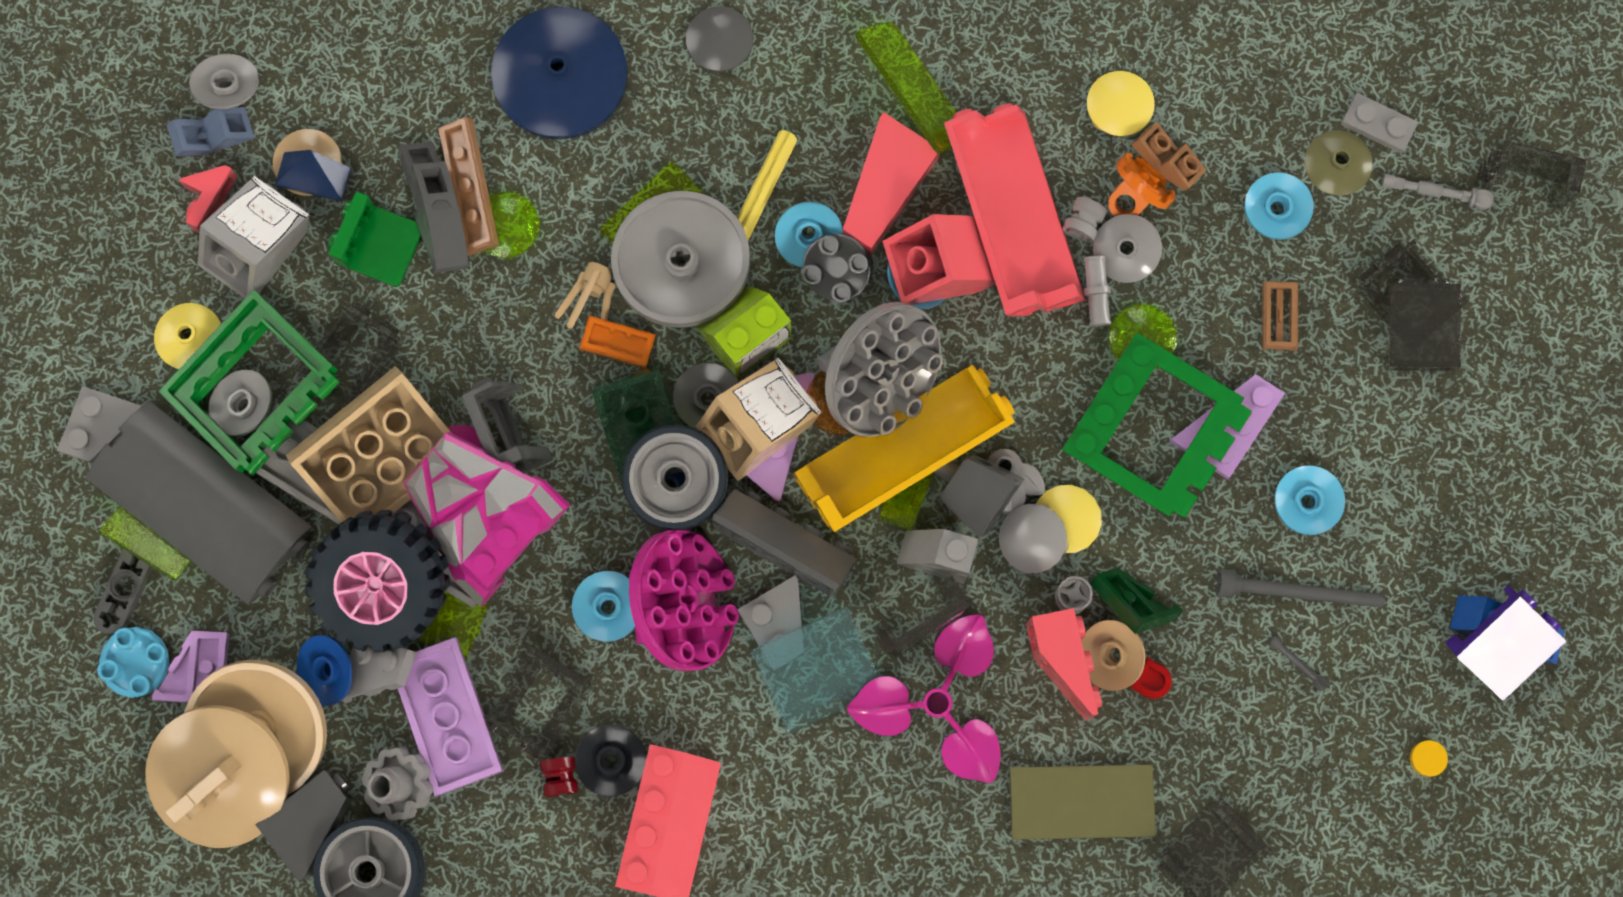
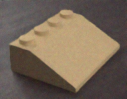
[285,366,451,522]

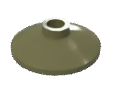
[1305,130,1372,196]

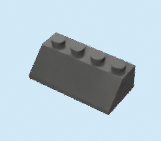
[712,489,856,599]

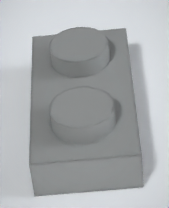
[1340,93,1418,154]

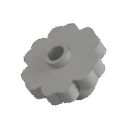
[362,747,433,821]

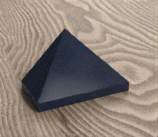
[275,150,352,202]

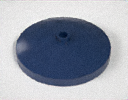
[491,7,627,139]

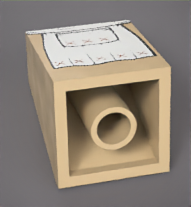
[695,358,821,481]

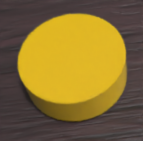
[1410,740,1448,777]

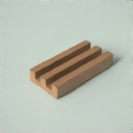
[1262,281,1298,351]

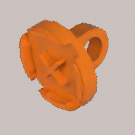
[1108,153,1176,217]

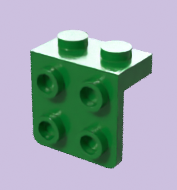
[328,192,422,287]

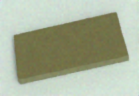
[1009,765,1156,840]

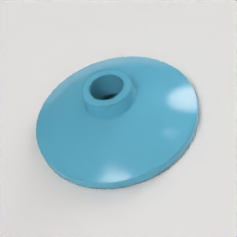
[1244,172,1314,240]
[775,202,843,267]
[1274,466,1345,535]
[572,571,635,642]

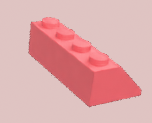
[615,744,721,897]

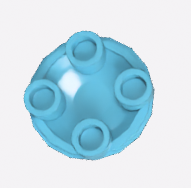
[97,627,170,698]

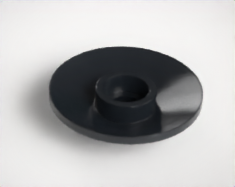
[575,725,646,797]

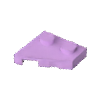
[152,631,230,703]

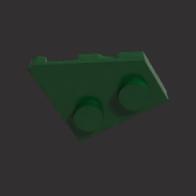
[1090,568,1183,634]

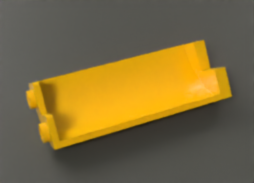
[792,365,1015,532]

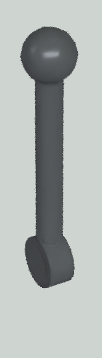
[1268,636,1329,691]

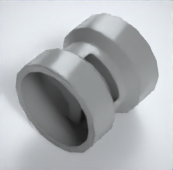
[1062,197,1107,244]
[1054,576,1093,614]

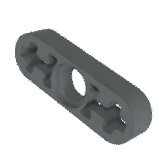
[94,537,158,635]

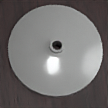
[611,191,751,328]

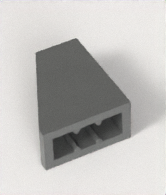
[255,770,352,882]

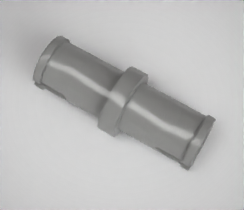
[1083,255,1111,327]

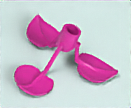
[847,614,1001,783]

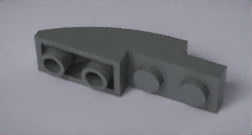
[397,142,469,273]

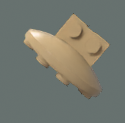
[145,705,290,848]

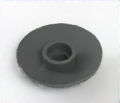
[673,363,739,429]

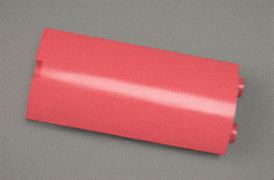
[944,103,1086,317]

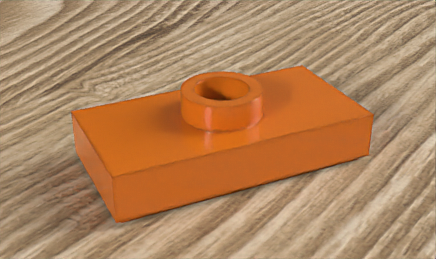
[579,315,656,369]

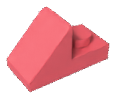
[179,165,238,233]

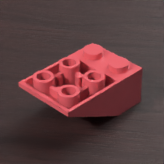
[1026,608,1102,720]

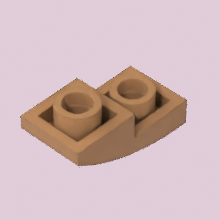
[1131,122,1207,191]

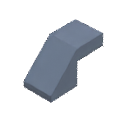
[167,107,255,156]

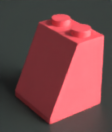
[882,214,996,305]

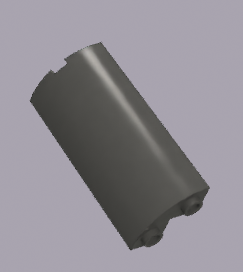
[86,401,312,605]

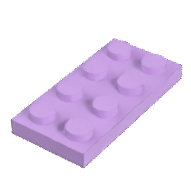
[398,637,504,797]

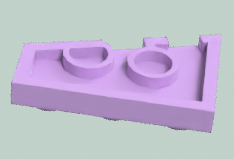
[1169,374,1285,480]

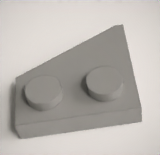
[342,644,417,703]

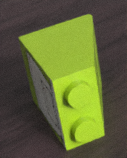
[695,286,791,380]

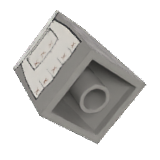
[197,176,309,299]

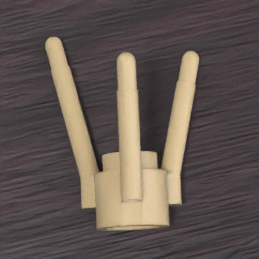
[555,262,616,329]

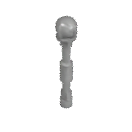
[1382,174,1494,210]

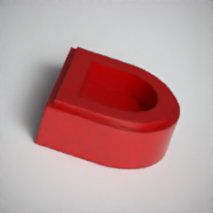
[1129,657,1172,699]

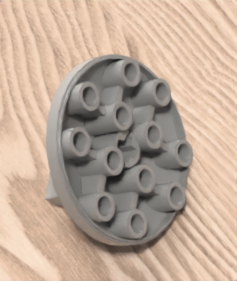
[817,302,943,437]

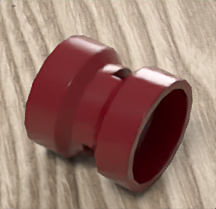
[539,756,579,798]

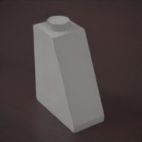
[897,529,979,584]

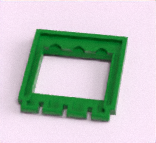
[159,290,340,475]
[1062,332,1252,518]

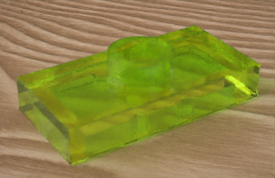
[879,472,934,531]

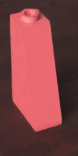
[843,112,941,256]

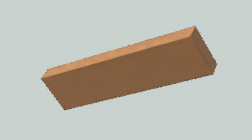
[438,116,499,256]

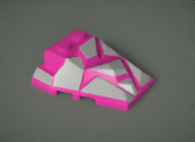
[403,432,570,607]

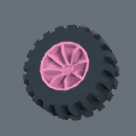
[305,509,450,653]

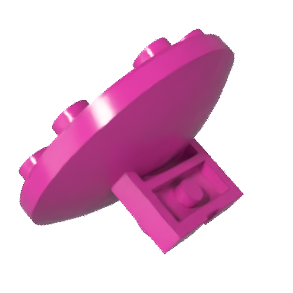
[629,529,739,672]

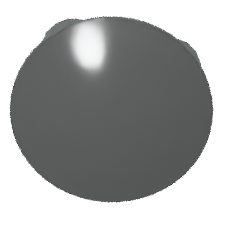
[686,6,753,73]
[802,234,871,303]

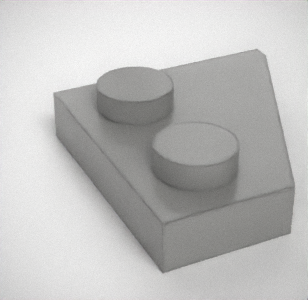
[57,386,142,463]
[737,575,804,671]

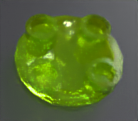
[484,192,540,260]
[1108,304,1177,369]

